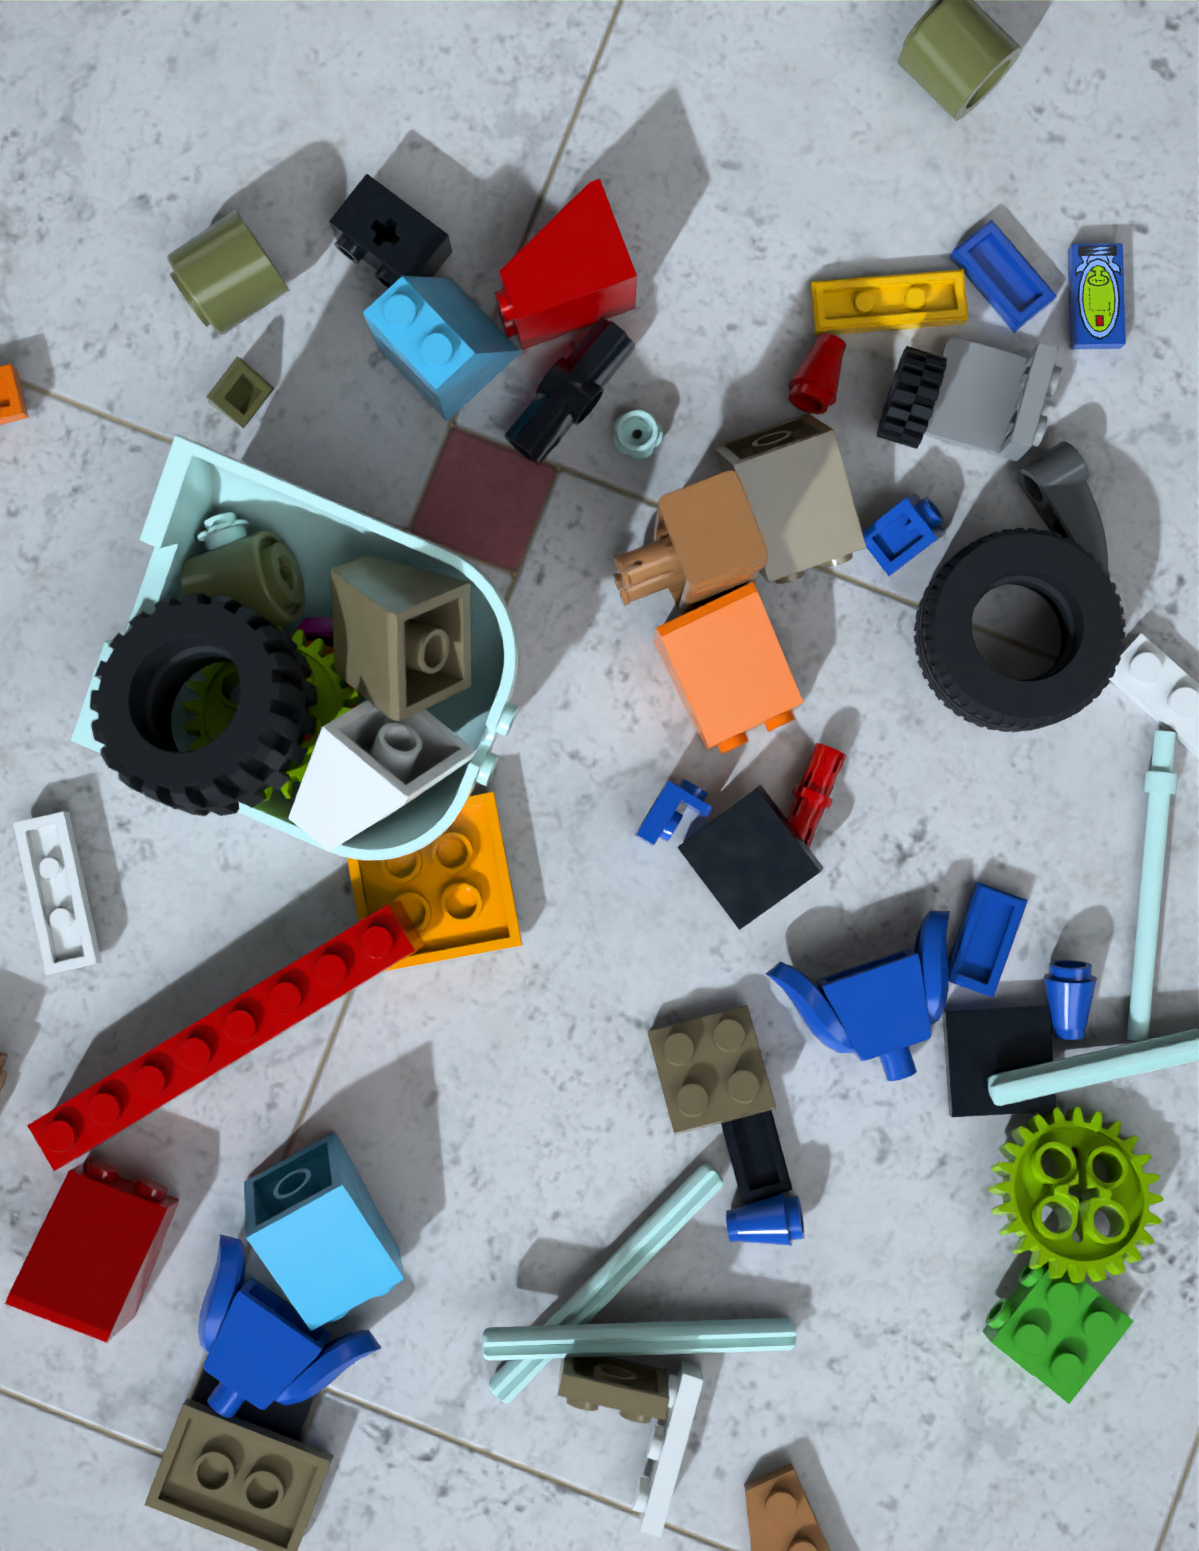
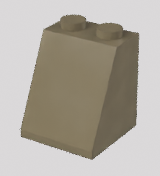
[713,413,866,584]
[330,555,471,722]

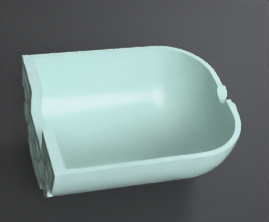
[71,436,519,860]

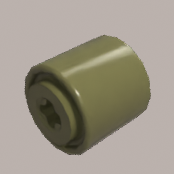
[898,0,1022,121]
[167,209,290,335]
[181,530,305,627]

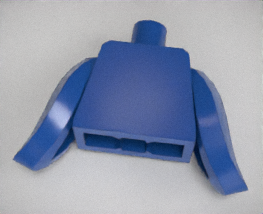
[765,911,950,1081]
[198,1234,381,1418]

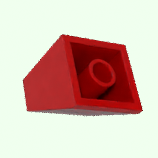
[494,178,637,350]
[5,1160,180,1343]

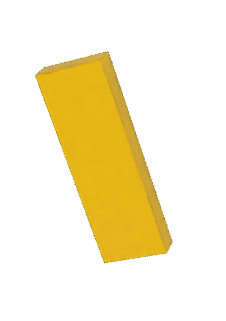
[810,269,968,337]

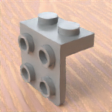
[925,337,1062,461]

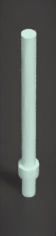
[1127,731,1178,1041]

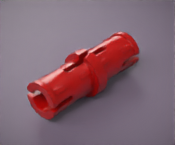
[787,743,847,849]

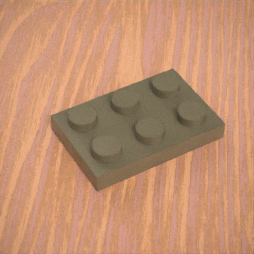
[144,1398,334,1551]

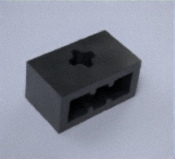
[329,174,452,288]

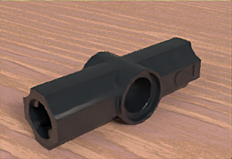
[504,317,635,466]

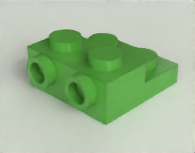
[982,1261,1134,1404]

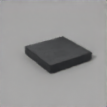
[677,785,824,930]
[942,1006,1056,1117]

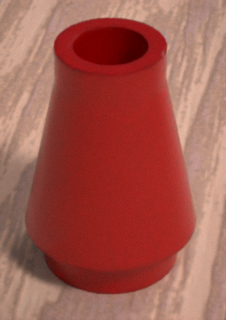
[788,333,846,414]

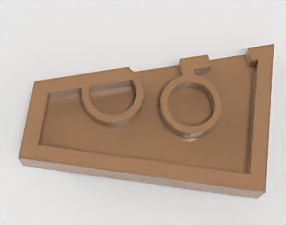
[744,1463,830,1551]

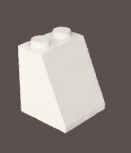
[288,700,476,852]

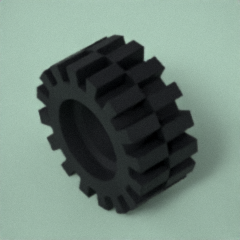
[877,346,947,449]

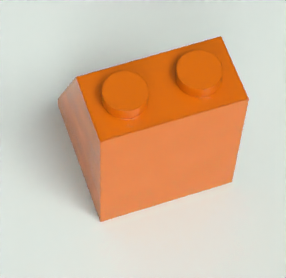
[653,582,804,755]

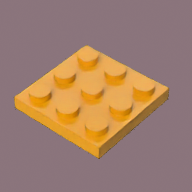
[347,792,523,971]

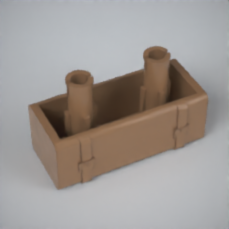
[613,470,768,616]

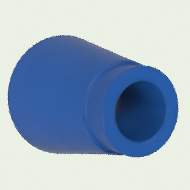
[1043,960,1097,1040]
[726,1192,805,1246]

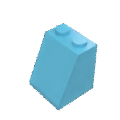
[363,276,521,421]
[244,1132,405,1331]

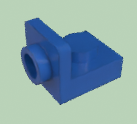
[862,493,946,576]
[635,778,713,846]

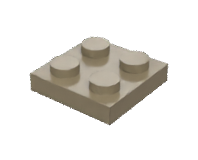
[647,1005,776,1136]
[557,1356,670,1423]

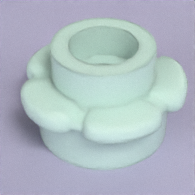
[613,409,663,460]
[198,512,249,550]

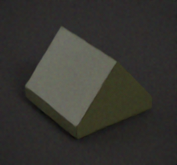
[206,356,274,428]

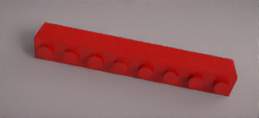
[27,901,426,1171]

